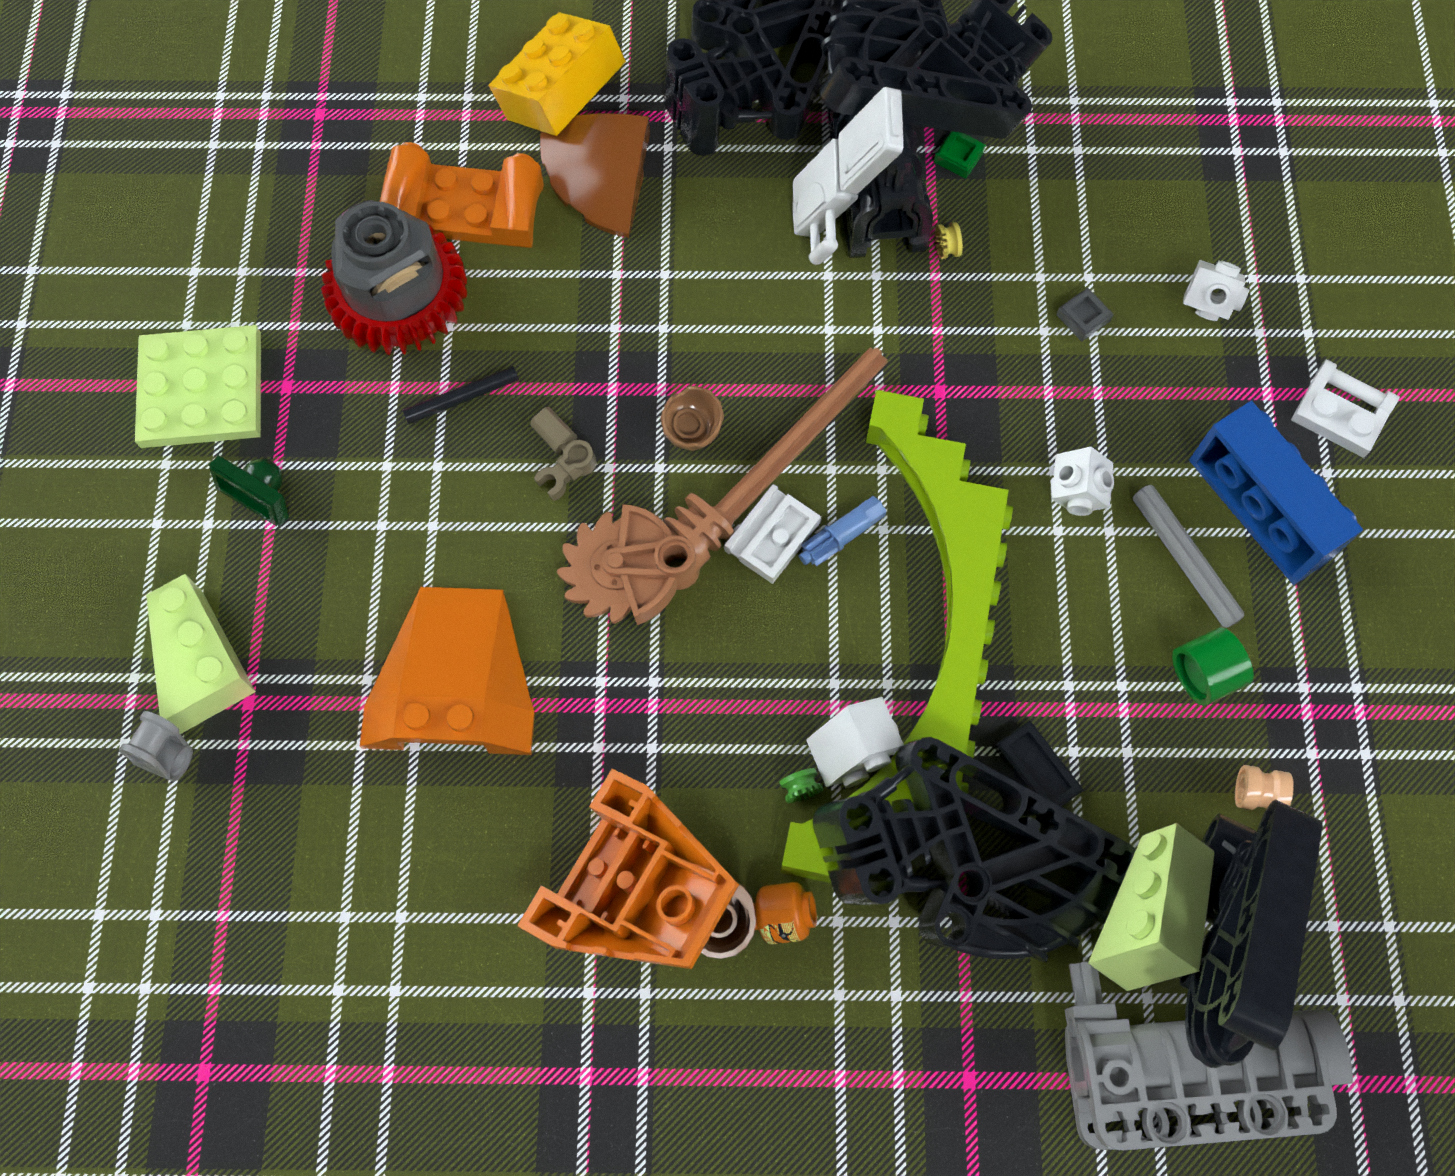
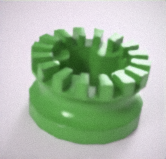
[779,768,823,804]

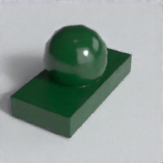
[209,455,289,527]

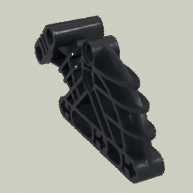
[664,0,846,156]
[820,0,1053,139]
[813,737,1136,963]
[1180,800,1323,1068]

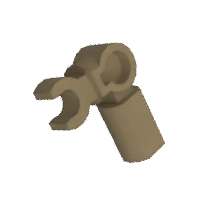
[530,407,597,501]

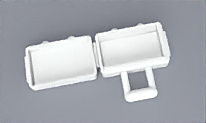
[793,87,903,265]

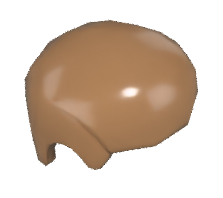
[660,386,724,451]

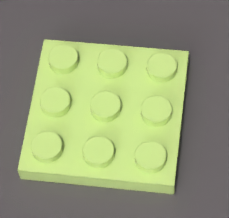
[135,325,261,448]

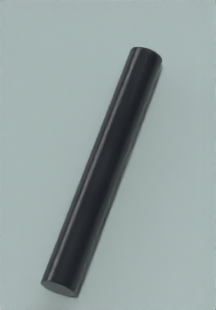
[402,366,519,424]

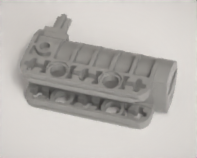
[1065,962,1353,1150]

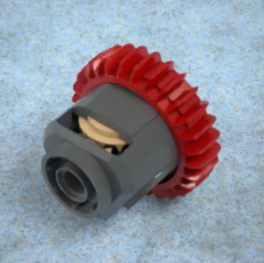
[321,200,467,355]

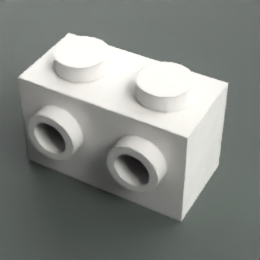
[806,697,904,788]

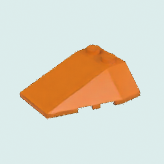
[359,587,535,755]
[517,769,739,969]

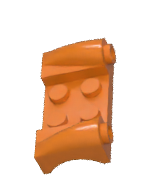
[380,142,544,248]

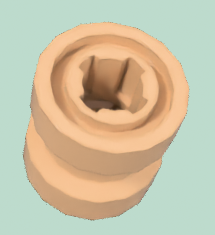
[1235,765,1293,810]

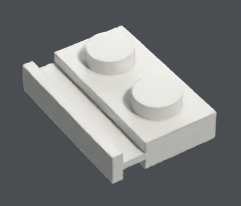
[724,484,821,584]

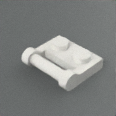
[1291,359,1400,458]

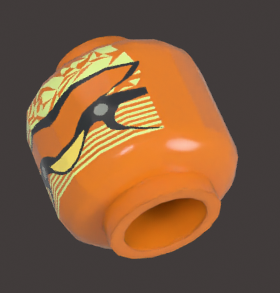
[753,882,817,944]

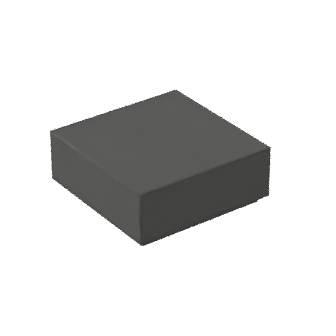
[1056,288,1114,342]

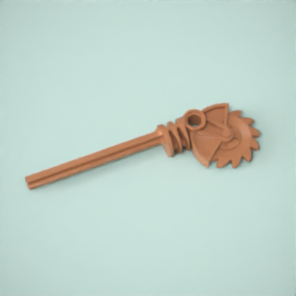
[557,347,888,625]

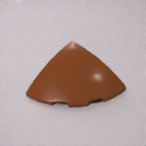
[540,113,650,238]

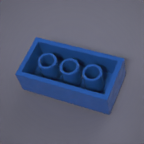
[1189,400,1363,586]

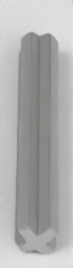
[1133,485,1244,628]

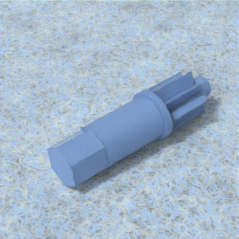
[799,496,886,566]

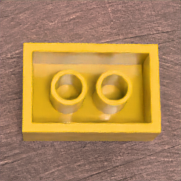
[488,12,626,136]

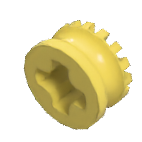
[935,222,963,260]

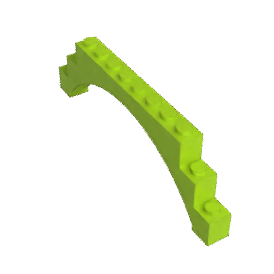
[780,390,1013,883]

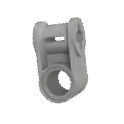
[119,711,193,782]

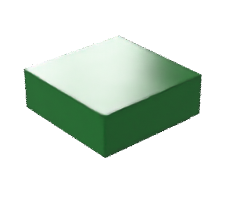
[934,131,986,179]

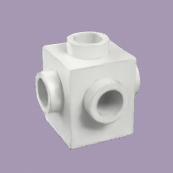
[1183,260,1249,321]
[1051,447,1114,516]

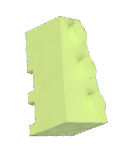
[146,574,256,734]
[1088,823,1215,991]

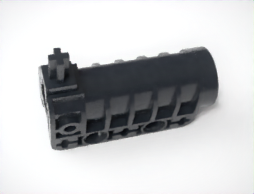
[827,60,933,258]

